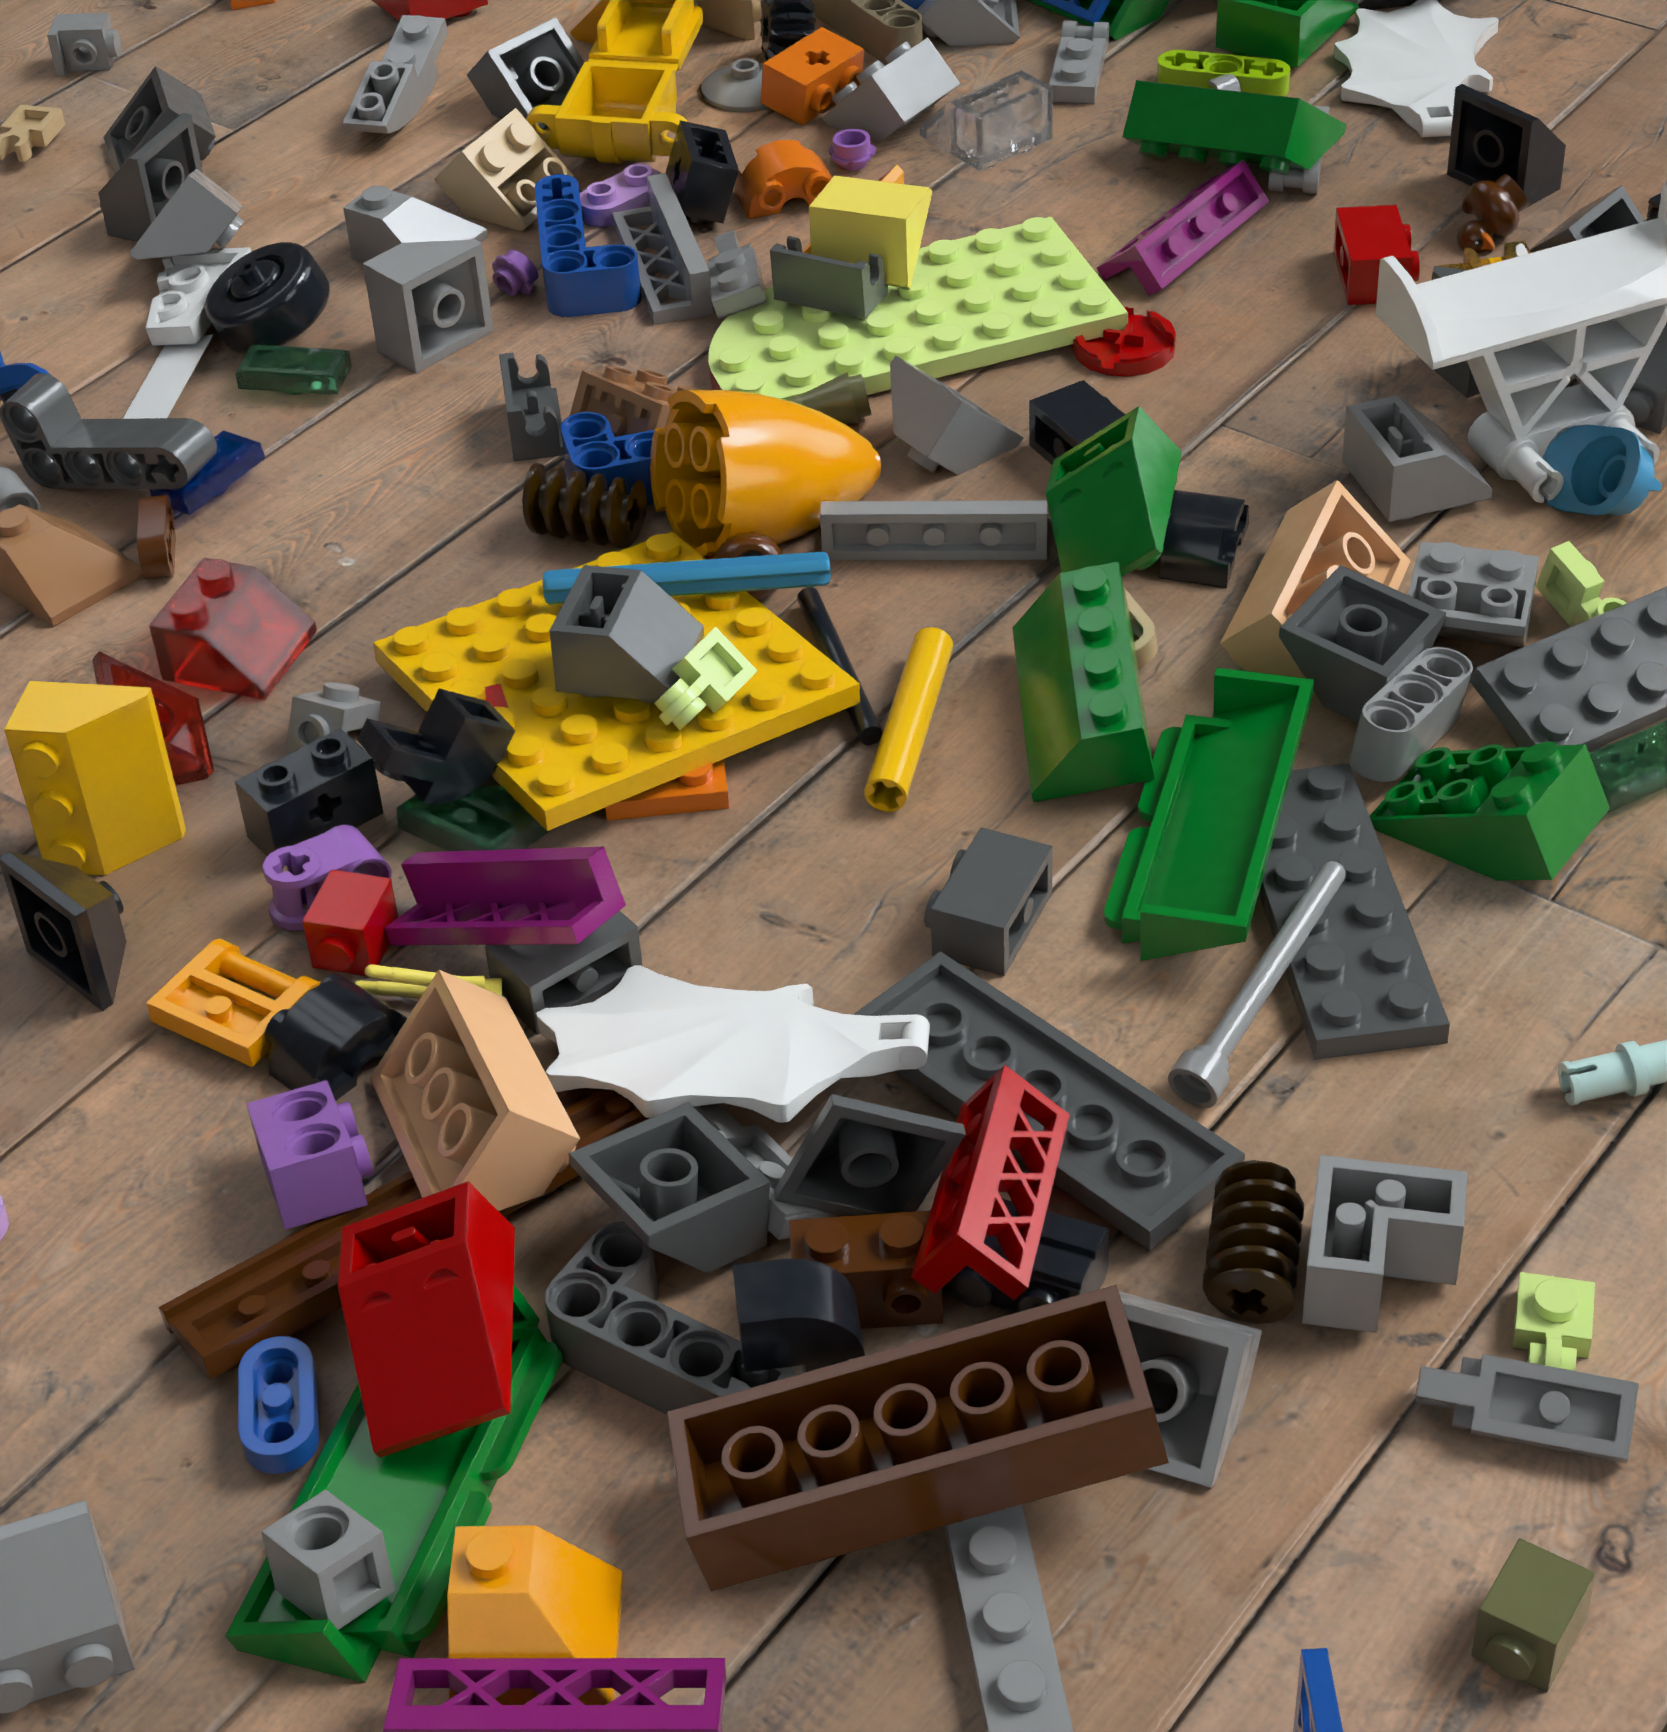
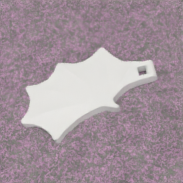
[1334,0,1499,138]
[536,965,930,1123]

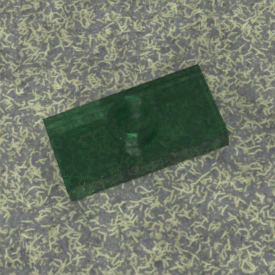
[235,345,352,395]
[1589,720,1667,813]

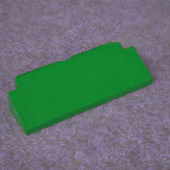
[1104,668,1314,961]
[225,1284,563,1683]

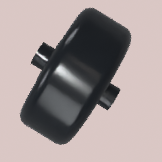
[205,242,330,354]

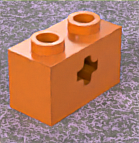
[760,27,864,126]

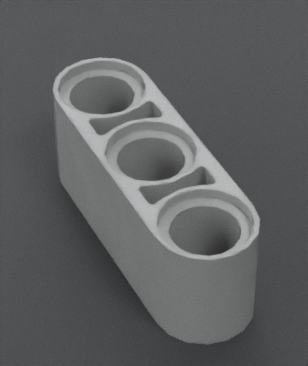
[1349,647,1473,782]

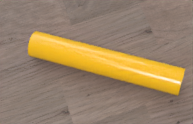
[864,627,953,812]

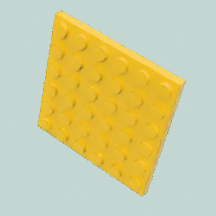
[373,531,860,831]

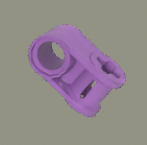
[262,824,392,930]

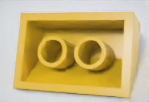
[4,681,186,876]

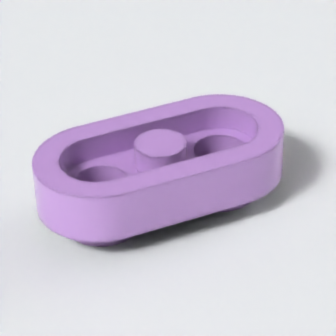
[580,163,661,227]

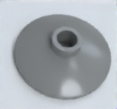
[701,58,769,112]

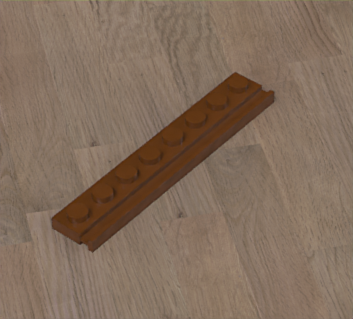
[158,1088,649,1380]

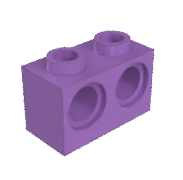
[246,1080,374,1230]

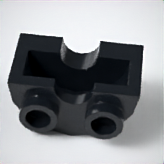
[1159,490,1249,588]
[265,973,408,1101]

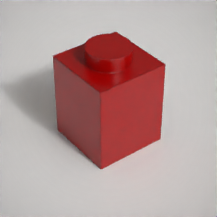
[302,869,398,976]

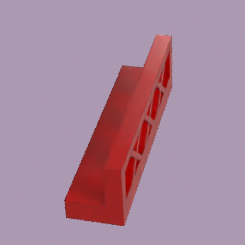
[911,1065,1070,1300]

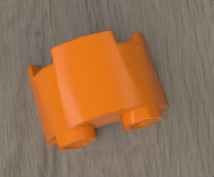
[734,140,832,219]

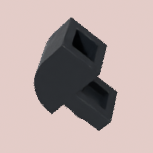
[357,688,515,805]
[732,1259,865,1373]

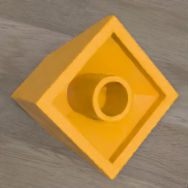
[447,1525,624,1705]

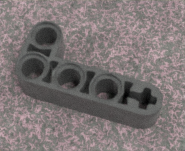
[0,373,217,490]
[545,1221,795,1415]

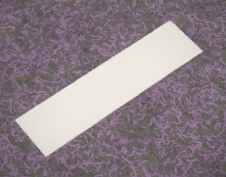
[123,334,213,419]

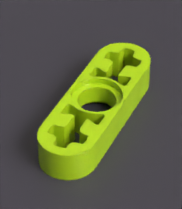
[1157,50,1291,97]

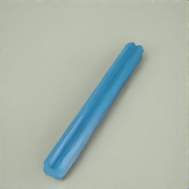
[543,552,831,605]

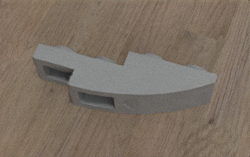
[343,15,448,134]

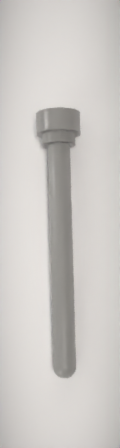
[1168,861,1346,1108]

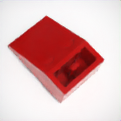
[338,1181,515,1458]

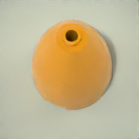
[650,390,881,558]

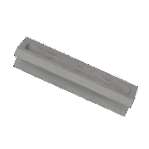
[612,173,713,325]
[820,500,1048,560]

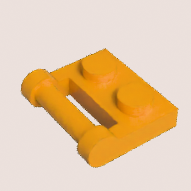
[146,938,321,1067]

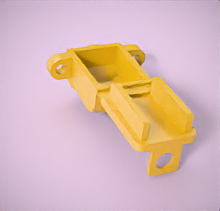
[526,0,703,164]

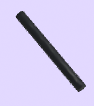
[797,587,883,745]

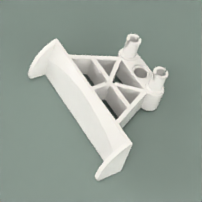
[1375,181,1667,503]

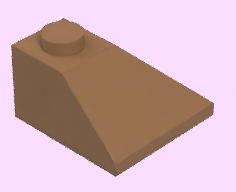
[0,504,143,627]

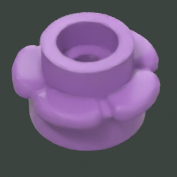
[829,129,876,171]
[492,249,539,296]

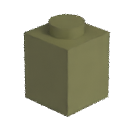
[1471,1538,1596,1692]

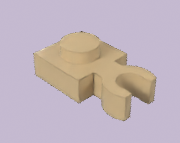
[0,104,65,163]

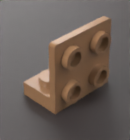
[569,365,698,437]

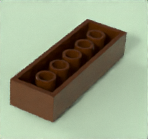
[667,1284,1169,1591]

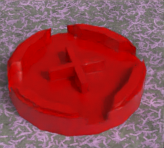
[1072,307,1176,377]

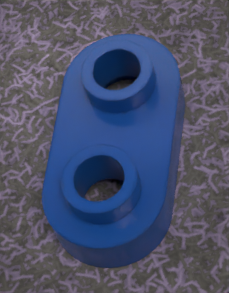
[238,1336,319,1474]

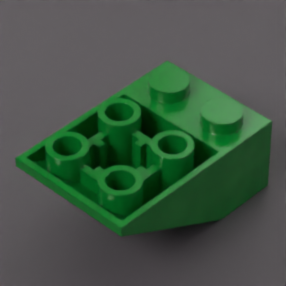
[1216,0,1358,68]
[1045,406,1182,577]
[1370,742,1610,881]

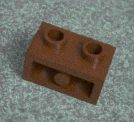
[789,1210,943,1329]

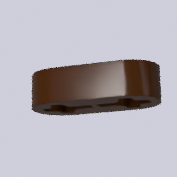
[137,495,176,579]

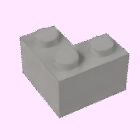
[1302,1155,1468,1333]

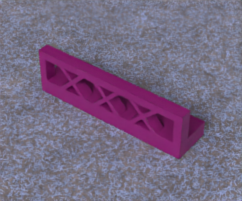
[1096,159,1269,296]
[384,846,626,945]
[383,1658,726,1732]

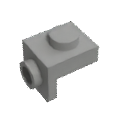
[286,682,381,754]

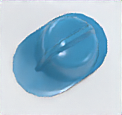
[1540,424,1662,516]

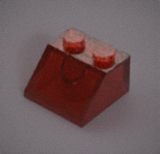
[149,558,317,700]

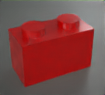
[1333,205,1420,305]

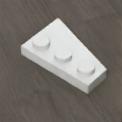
[145,247,252,346]

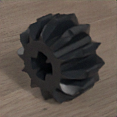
[760,0,816,61]

